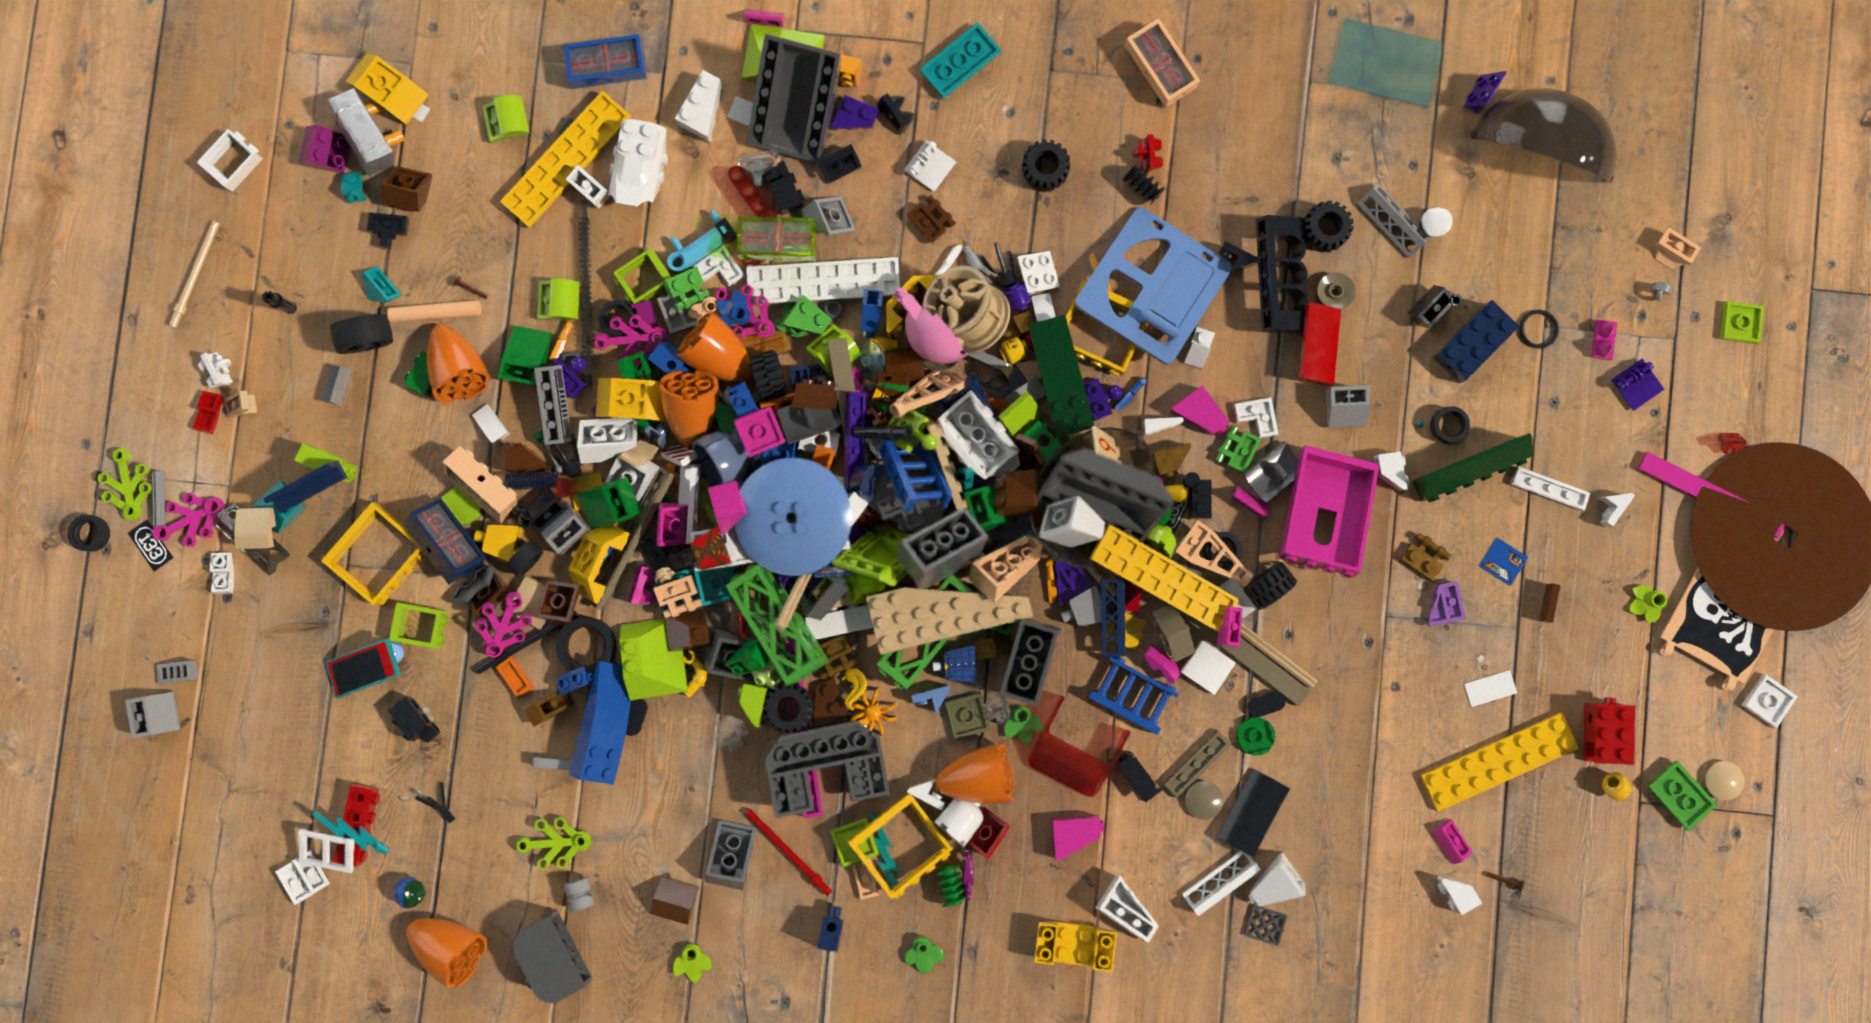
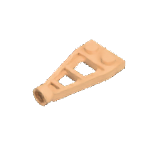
[890,370,966,418]
[1175,520,1254,587]

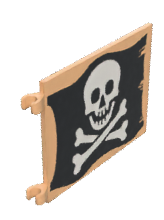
[1659,567,1774,691]

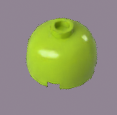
[1142,525,1177,559]

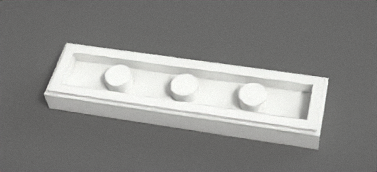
[1510,466,1590,511]

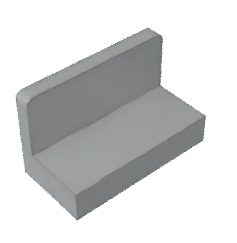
[320,364,352,406]

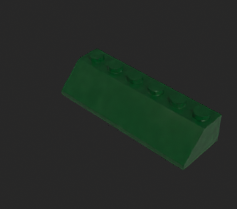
[1412,433,1533,503]

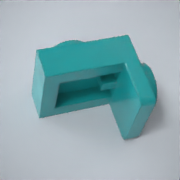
[341,171,366,203]

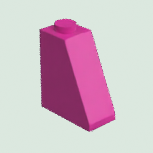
[1169,385,1230,436]
[1052,815,1104,860]

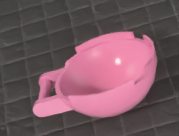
[894,288,968,364]

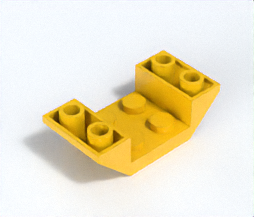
[346,52,429,125]
[886,275,939,339]
[596,378,667,422]
[568,524,630,604]
[1034,921,1117,972]

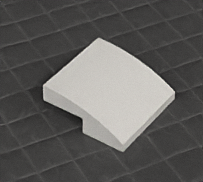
[1180,640,1236,695]
[275,850,330,905]

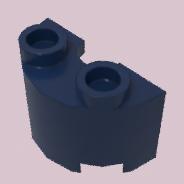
[849,464,885,502]

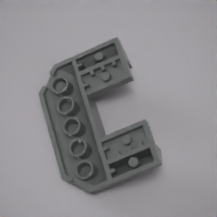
[764,721,890,819]

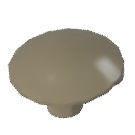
[1185,781,1223,820]

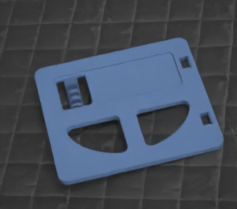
[1075,207,1232,365]

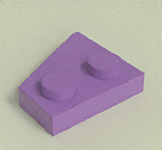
[1427,581,1466,626]

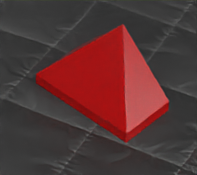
[1120,576,1141,611]

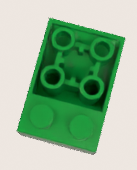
[498,326,553,388]
[577,476,641,529]

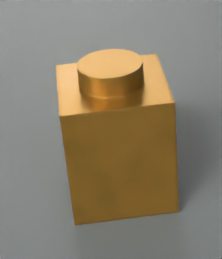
[1151,443,1192,479]
[524,691,574,727]

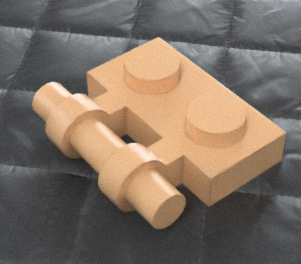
[653,575,702,618]

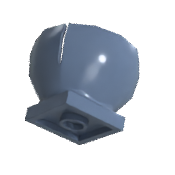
[692,427,760,487]

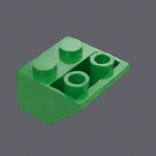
[964,486,1015,532]

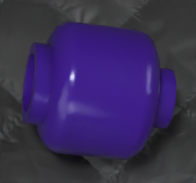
[1004,282,1031,312]

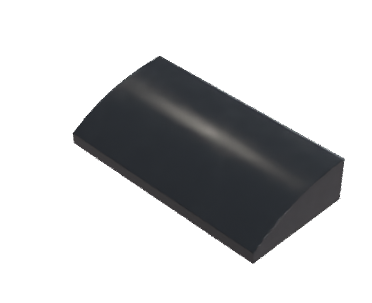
[1216,769,1290,857]

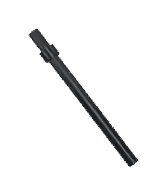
[475,610,579,674]

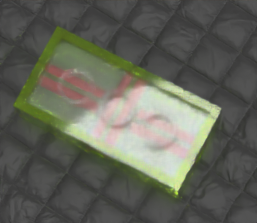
[737,217,817,261]

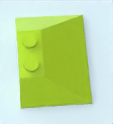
[742,24,825,81]
[832,524,914,586]
[619,618,688,701]

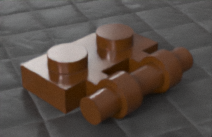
[907,195,956,244]

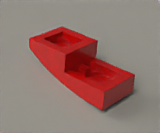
[192,391,223,435]

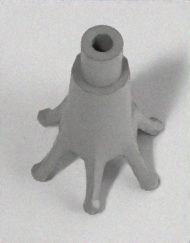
[963,245,997,284]

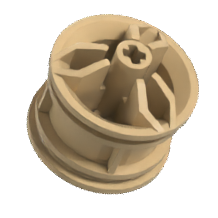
[922,266,1010,354]

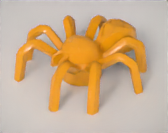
[849,687,897,736]

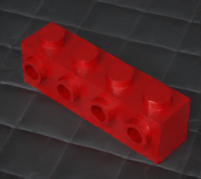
[333,783,380,867]

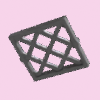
[1244,904,1287,946]

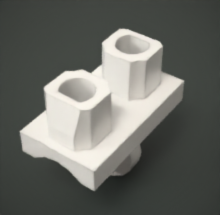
[198,353,233,388]

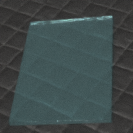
[1329,18,1444,108]

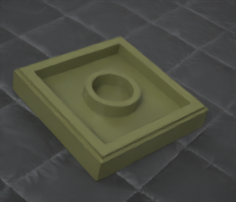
[944,693,991,740]

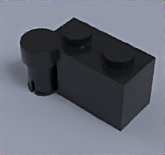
[764,161,805,215]
[1408,285,1462,328]
[1183,472,1212,520]
[512,487,568,534]

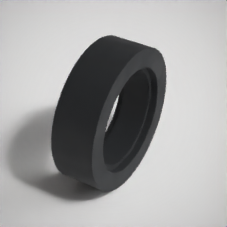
[556,617,617,674]

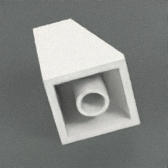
[1039,496,1105,547]

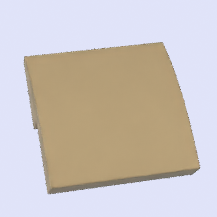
[234,507,276,549]
[512,576,546,630]

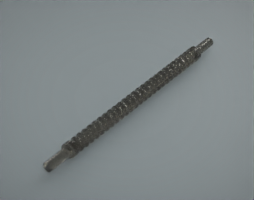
[578,199,594,387]

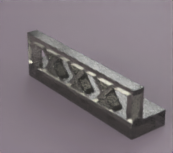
[214,503,290,576]

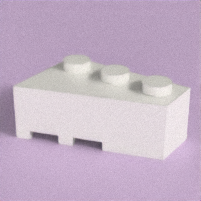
[675,70,722,143]
[1095,875,1159,943]

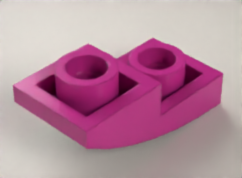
[1143,644,1181,684]

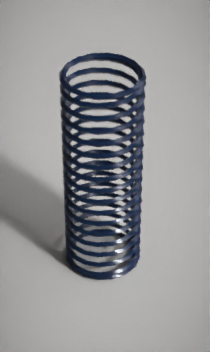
[505,470,559,490]

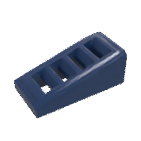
[789,364,829,388]

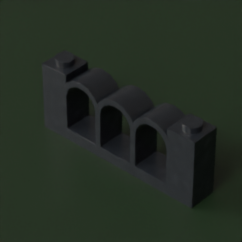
[1255,215,1309,334]

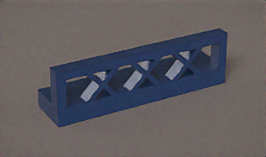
[263,461,348,514]
[1101,578,1126,657]

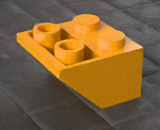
[838,55,863,88]

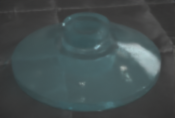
[860,341,885,379]

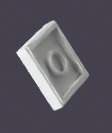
[1741,674,1798,728]

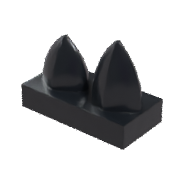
[877,93,913,135]

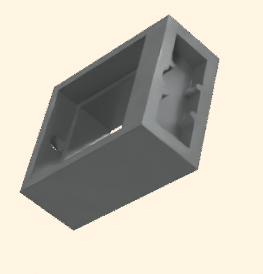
[799,572,849,621]

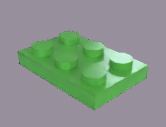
[1646,760,1717,831]

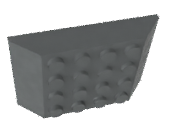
[747,33,841,163]
[1037,449,1174,543]

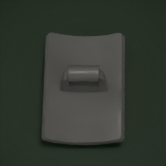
[777,404,842,444]
[1244,441,1298,504]

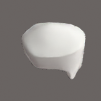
[1420,207,1453,237]

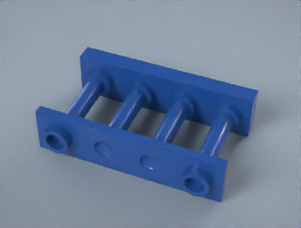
[727,381,782,465]
[879,439,952,512]
[1087,657,1179,735]

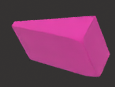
[1217,606,1243,647]

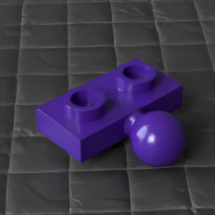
[551,357,587,399]
[1084,378,1122,421]

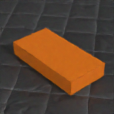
[495,656,534,698]

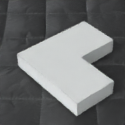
[693,245,746,287]
[1233,397,1279,438]

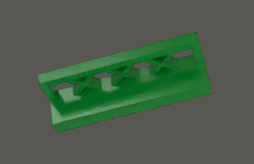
[617,352,664,434]

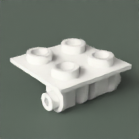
[904,140,956,192]
[1017,251,1060,295]

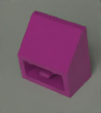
[299,124,350,173]

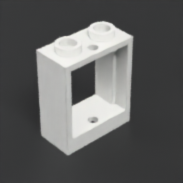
[197,129,263,192]

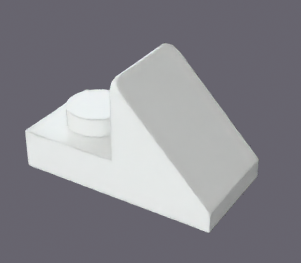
[1184,327,1215,370]
[1598,493,1635,527]
[907,778,945,810]

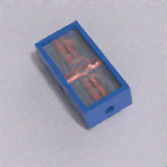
[564,34,648,89]

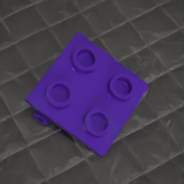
[1463,71,1507,114]
[1611,358,1665,411]

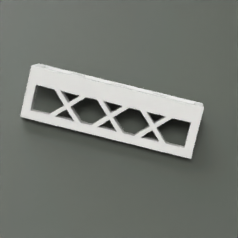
[678,463,701,544]
[1182,851,1261,916]

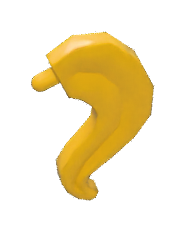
[841,668,867,711]

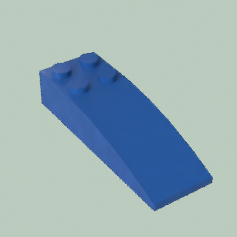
[569,660,631,785]

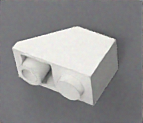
[1374,451,1409,491]
[1436,876,1482,915]

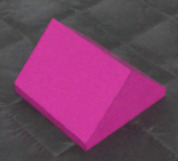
[708,481,747,535]
[657,503,688,547]

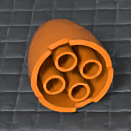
[676,311,753,383]
[426,324,490,403]
[660,370,719,450]
[935,743,1015,804]
[406,918,487,989]

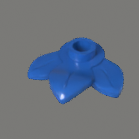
[717,290,751,327]

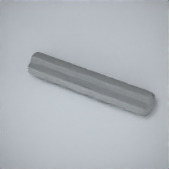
[152,471,166,527]

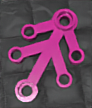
[715,284,775,339]
[593,314,668,363]
[153,493,225,547]
[475,592,532,658]

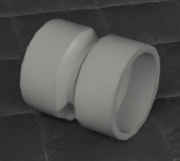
[563,877,595,912]

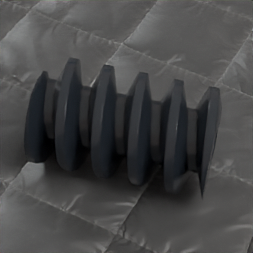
[1122,165,1165,205]

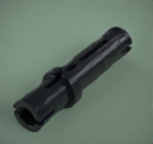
[262,291,297,314]

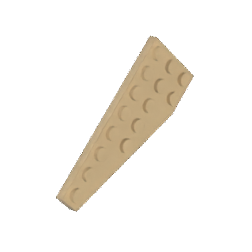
[926,418,985,562]
[866,588,1033,655]

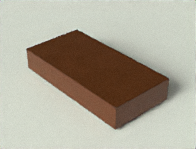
[1539,583,1560,623]

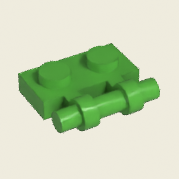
[663,266,710,311]
[1215,425,1262,474]

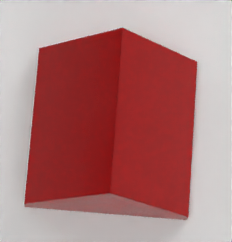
[967,807,1010,860]

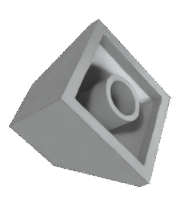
[801,196,856,236]

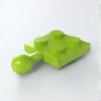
[887,409,937,453]

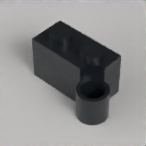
[388,696,441,743]

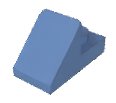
[911,685,950,713]

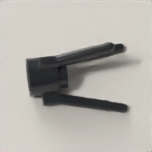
[981,242,1016,288]
[542,433,583,477]

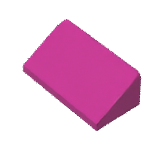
[744,9,785,27]
[1231,486,1270,518]
[1431,819,1472,864]

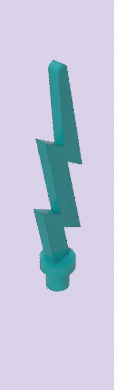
[312,811,390,855]
[869,811,900,888]

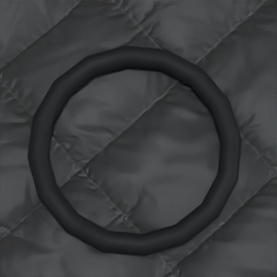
[1519,310,1559,349]

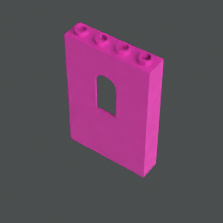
[1279,445,1380,578]

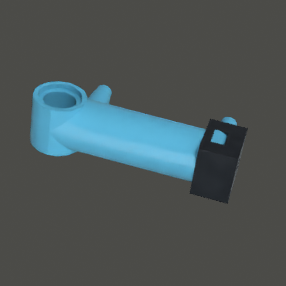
[667,210,738,274]

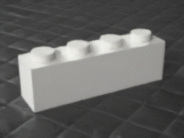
[805,601,874,639]

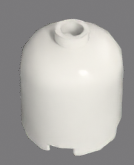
[934,799,983,847]

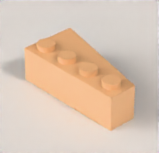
[969,534,1043,603]

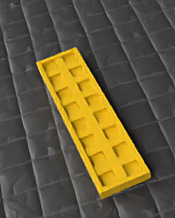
[500,90,632,228]
[1089,524,1240,633]
[1420,713,1579,812]

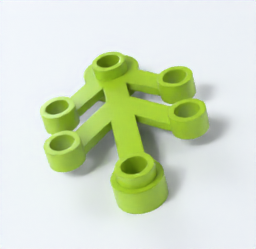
[98,448,153,521]
[516,817,592,870]

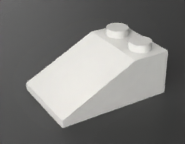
[577,418,638,463]
[605,453,660,520]

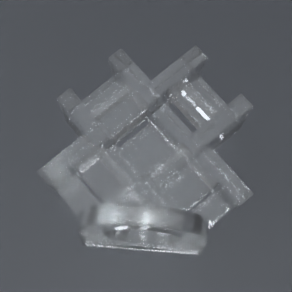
[712,714,749,752]

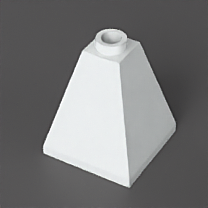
[1248,852,1306,906]

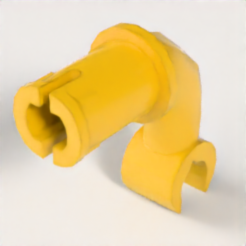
[683,650,707,697]

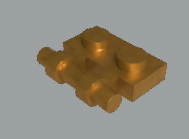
[1400,532,1451,581]
[820,634,858,680]

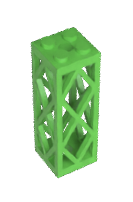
[726,563,829,686]
[877,575,975,690]

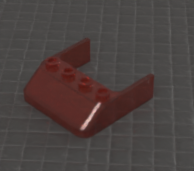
[1028,695,1131,797]

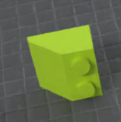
[737,682,770,727]

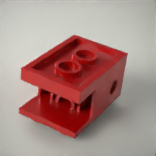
[1583,697,1635,765]

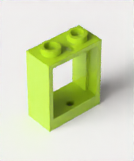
[613,247,672,305]
[294,443,358,483]
[389,603,449,649]

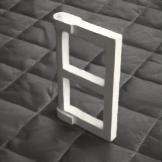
[298,829,354,873]

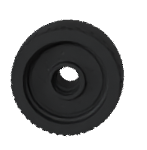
[330,314,393,354]

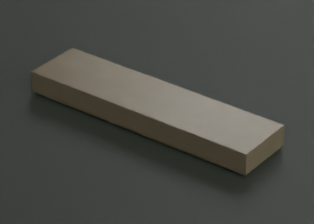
[1163,730,1231,798]

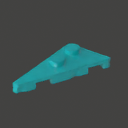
[954,465,974,500]

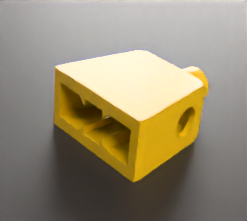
[474,525,523,562]

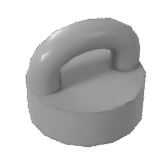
[1651,282,1673,301]

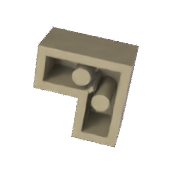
[1151,604,1196,662]

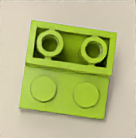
[482,95,530,143]
[537,278,580,321]
[806,324,861,378]

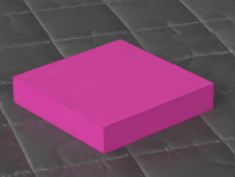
[734,406,785,457]

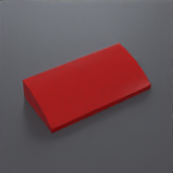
[1299,302,1341,385]

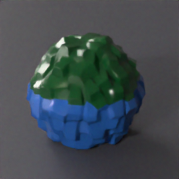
[393,877,426,909]

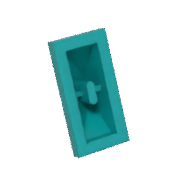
[362,266,402,303]

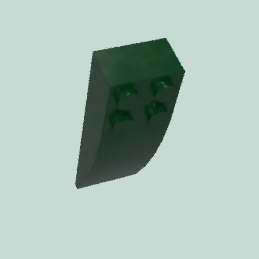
[1028,315,1094,438]

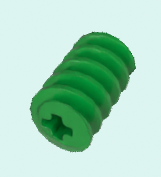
[936,864,965,907]

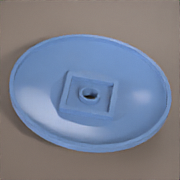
[735,458,852,576]

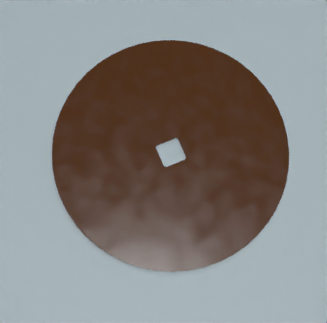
[1691,442,1871,631]

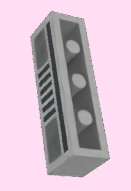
[534,365,572,445]

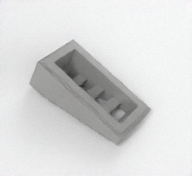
[157,660,198,684]

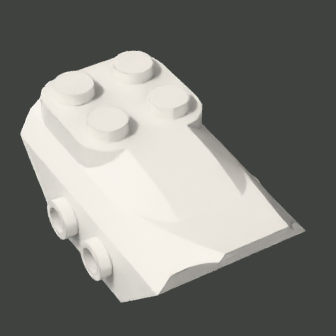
[608,119,668,207]
[937,390,1020,479]

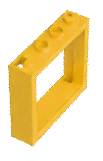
[1066,279,1148,376]
[321,502,426,606]
[847,793,953,899]

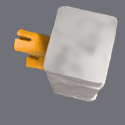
[328,89,404,176]

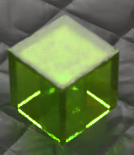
[846,572,886,603]

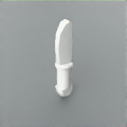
[935,244,963,275]

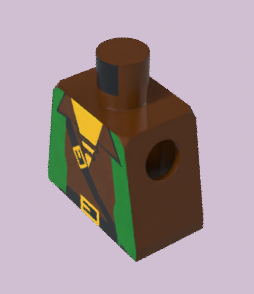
[861,372,910,413]

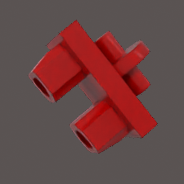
[1132,134,1163,173]

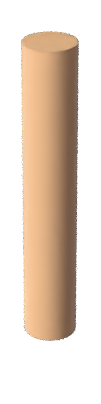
[387,300,481,323]

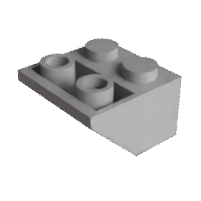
[1325,385,1370,428]
[541,501,592,555]
[125,692,181,739]

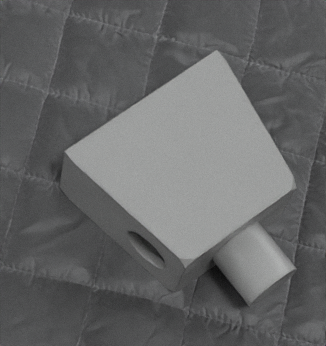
[1060,586,1108,626]

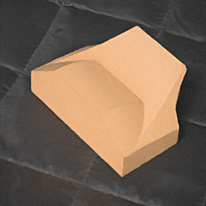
[1655,227,1701,270]

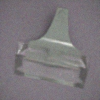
[737,149,778,188]

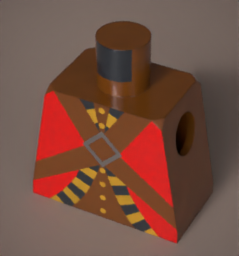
[682,527,732,570]

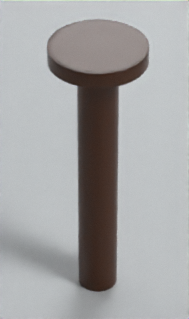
[454,276,488,299]
[1487,872,1524,892]

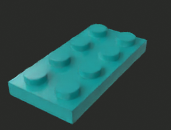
[920,22,1002,100]

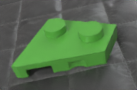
[781,295,832,335]

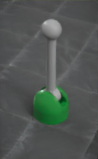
[533,429,563,473]

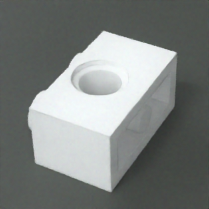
[566,165,610,208]
[798,429,841,458]

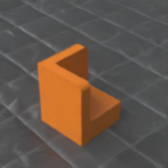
[812,444,836,470]

